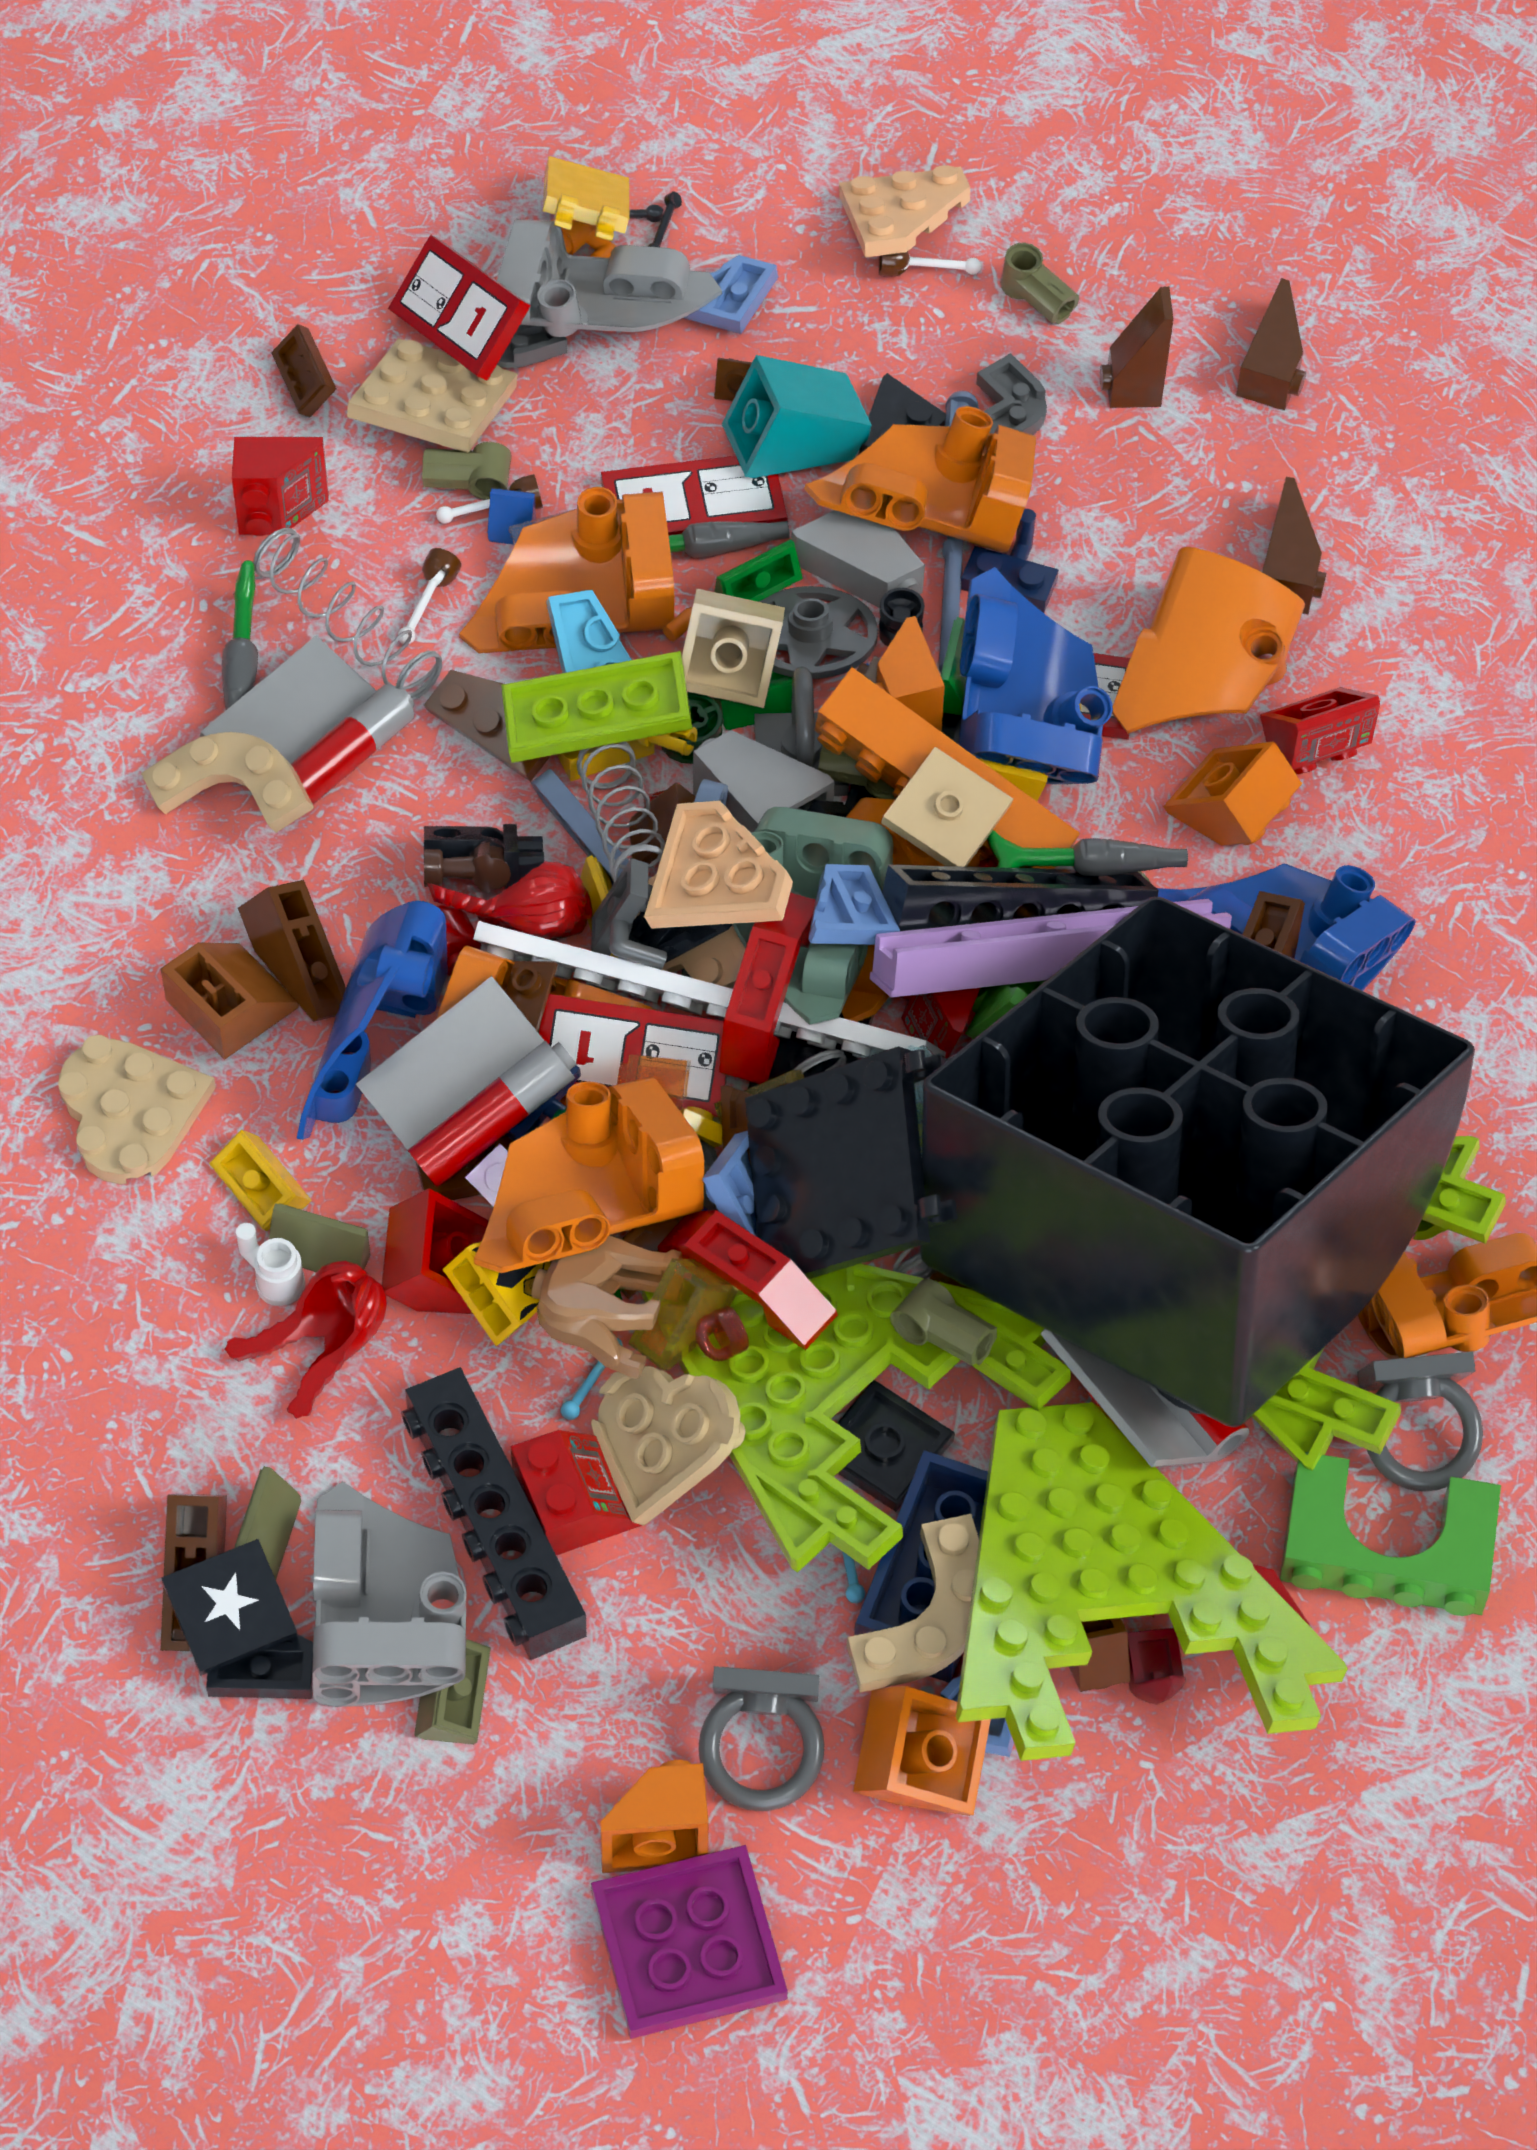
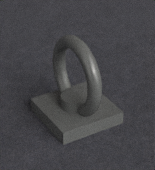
[754,666,849,796]
[1357,1351,1483,1492]
[699,1666,824,1811]

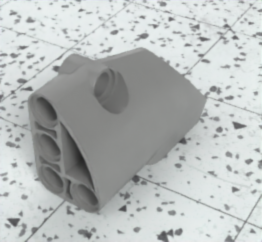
[497,219,722,337]
[312,1481,467,1707]

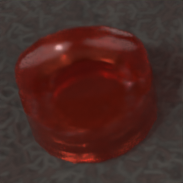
[695,1305,749,1362]

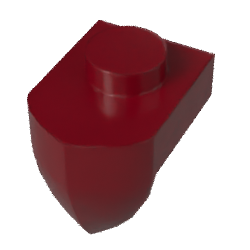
[1127,1627,1186,1705]

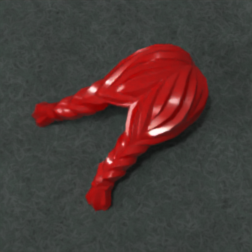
[427,861,587,940]
[224,1261,387,1419]

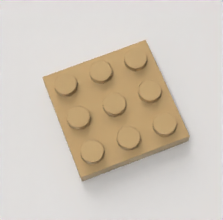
[347,338,518,453]

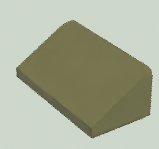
[269,1203,370,1272]
[234,1466,301,1580]
[414,1639,491,1745]

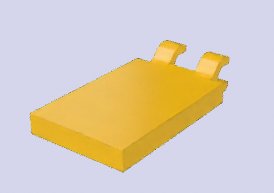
[543,156,629,241]

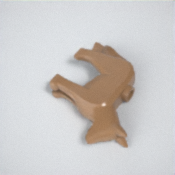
[532,1234,682,1379]

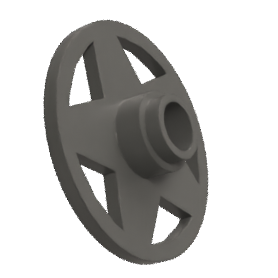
[759,586,878,679]

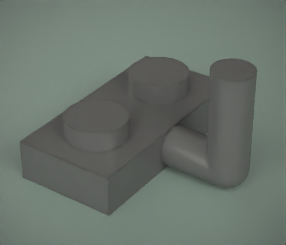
[591,858,667,970]

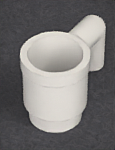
[236,1223,305,1306]

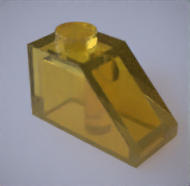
[628,1258,739,1370]

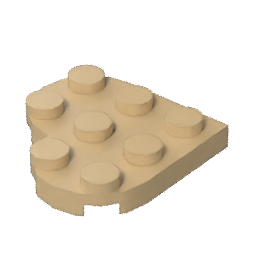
[58,1035,216,1185]
[591,1366,745,1526]

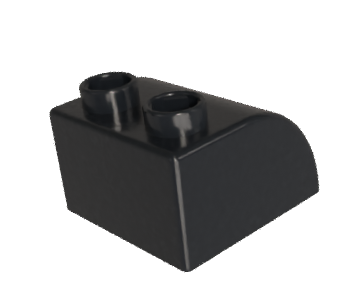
[920,897,1475,1427]

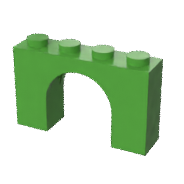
[1280,1452,1501,1616]

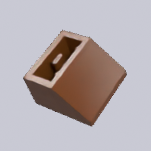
[160,942,299,1060]

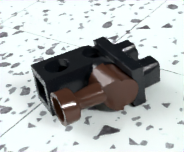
[424,824,544,893]

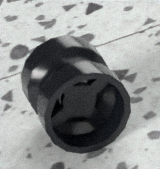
[878,587,925,646]

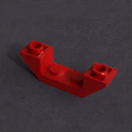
[719,893,816,1086]
[657,1210,838,1351]

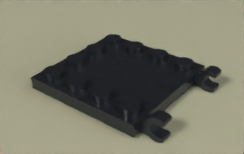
[745,1046,957,1279]

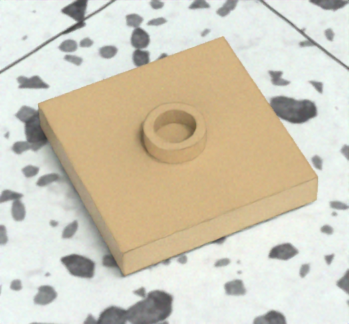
[881,747,1013,867]

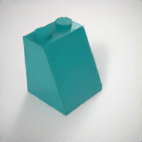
[722,355,872,478]

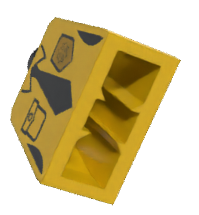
[442,1242,551,1346]

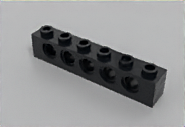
[882,865,1159,931]
[401,1367,587,1661]

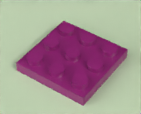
[591,1845,788,2039]

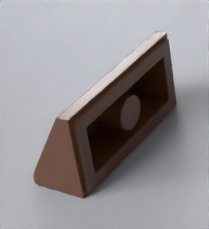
[629,783,696,864]

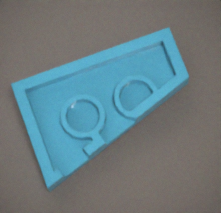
[546,590,632,673]

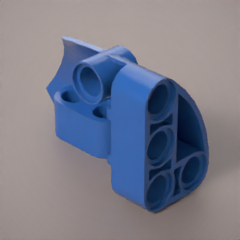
[958,567,1113,784]
[1157,863,1416,991]
[297,901,448,1140]

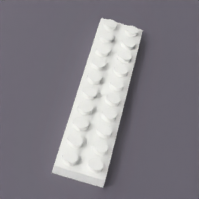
[473,921,946,1065]

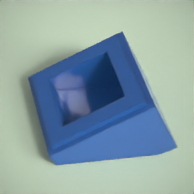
[488,488,536,545]

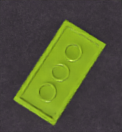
[501,651,693,763]

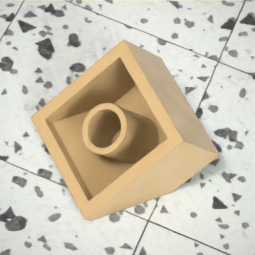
[682,588,785,708]

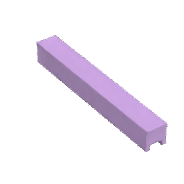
[870,899,1232,998]

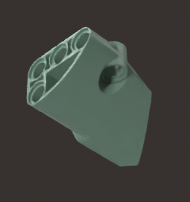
[733,807,894,1025]

